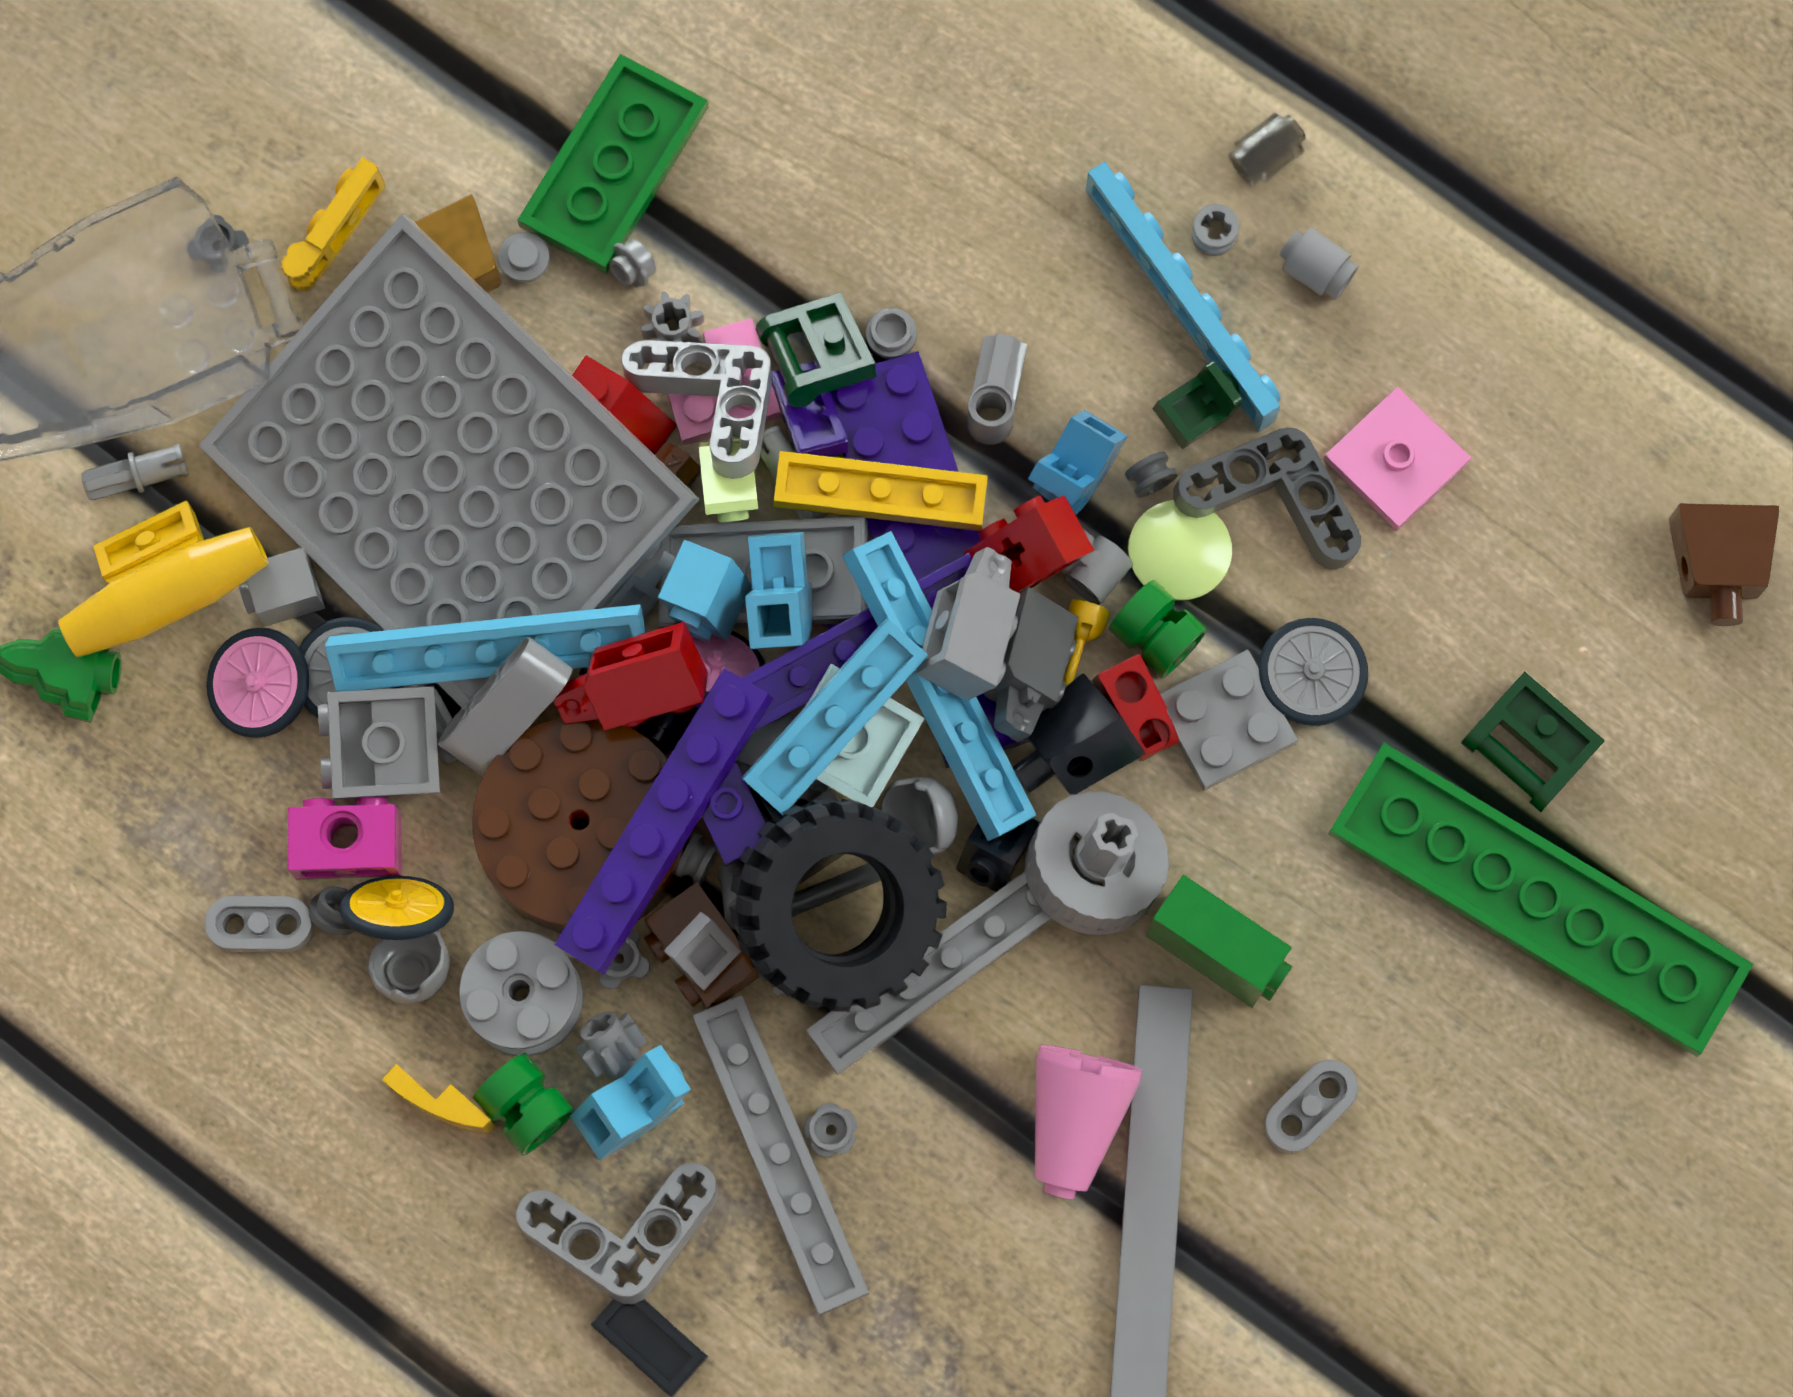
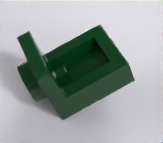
[1152,361,1243,450]

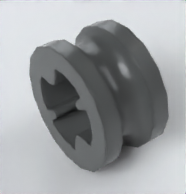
[1125,451,1178,498]

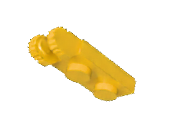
[281,157,386,292]

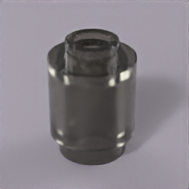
[1228,113,1306,186]

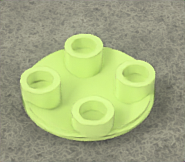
[1128,500,1232,600]

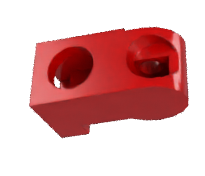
[1092,653,1179,762]

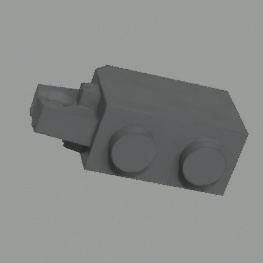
[983,587,1079,742]

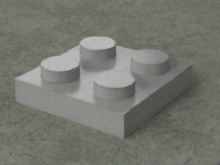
[1160,650,1298,791]

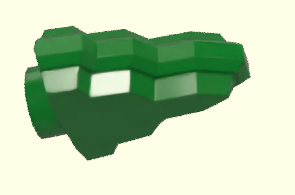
[0,628,122,723]

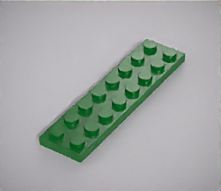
[1328,742,1753,1057]

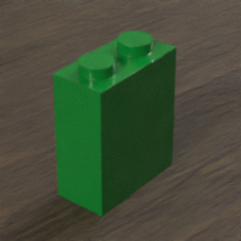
[1146,874,1293,1008]

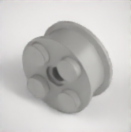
[459,931,583,1056]

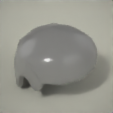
[881,777,959,855]
[367,930,450,1004]

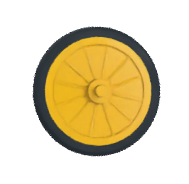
[340,876,454,940]

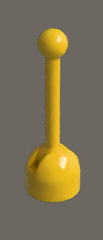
[1063,599,1111,688]

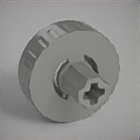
[1025,791,1169,935]

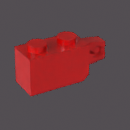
[553,622,708,731]

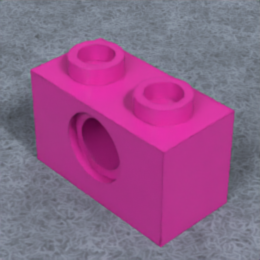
[288,797,402,880]

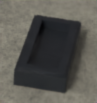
[591,1299,709,1397]

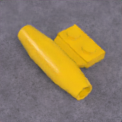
[58,500,269,657]

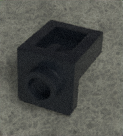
[956,818,1040,892]

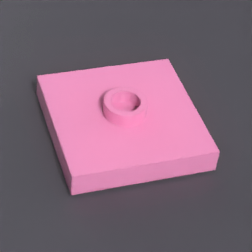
[1323,387,1471,531]

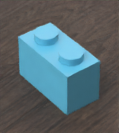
[658,539,752,642]

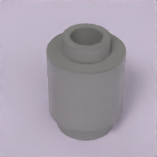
[1280,227,1359,300]

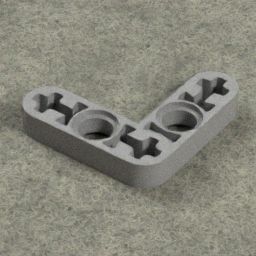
[622,340,772,479]
[516,1163,718,1304]

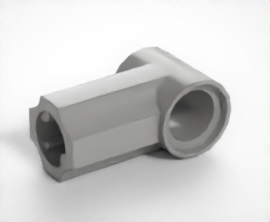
[967,334,1027,445]
[1061,529,1133,605]

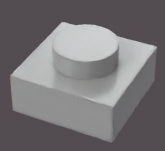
[664,912,741,990]

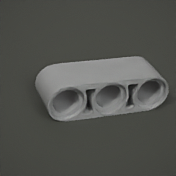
[438,637,573,776]

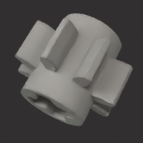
[641,291,704,343]
[576,1011,647,1078]

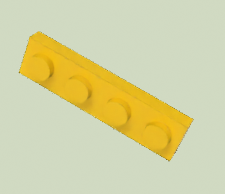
[773,451,988,531]

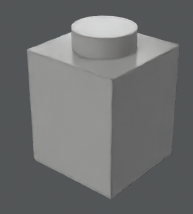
[239,547,325,627]

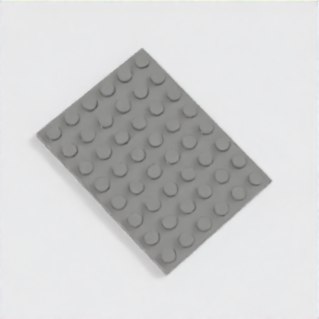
[199,214,700,707]

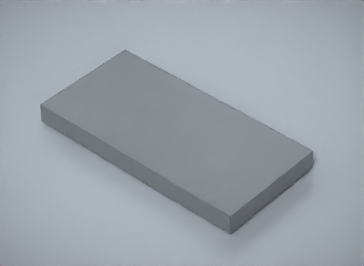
[659,516,868,629]

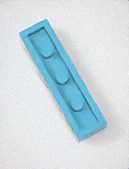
[741,618,928,815]

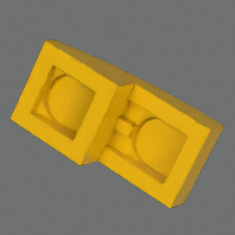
[382,1064,496,1134]

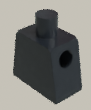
[1012,673,1145,795]

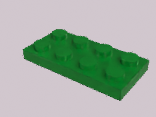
[517,54,709,274]

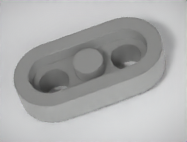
[205,896,315,953]
[1264,1060,1358,1154]

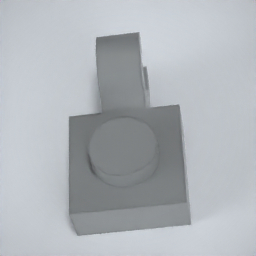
[602,544,676,619]

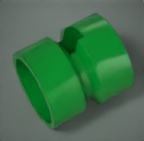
[1108,580,1208,679]
[473,1052,576,1156]

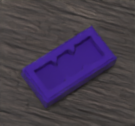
[772,362,848,457]
[702,761,766,866]

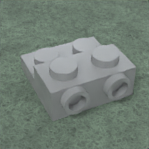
[318,687,440,799]

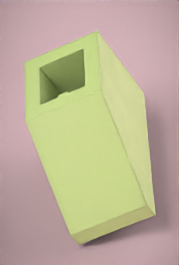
[699,438,758,522]

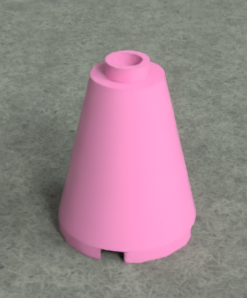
[1035,1044,1142,1199]

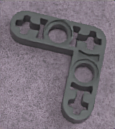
[1173,427,1361,569]

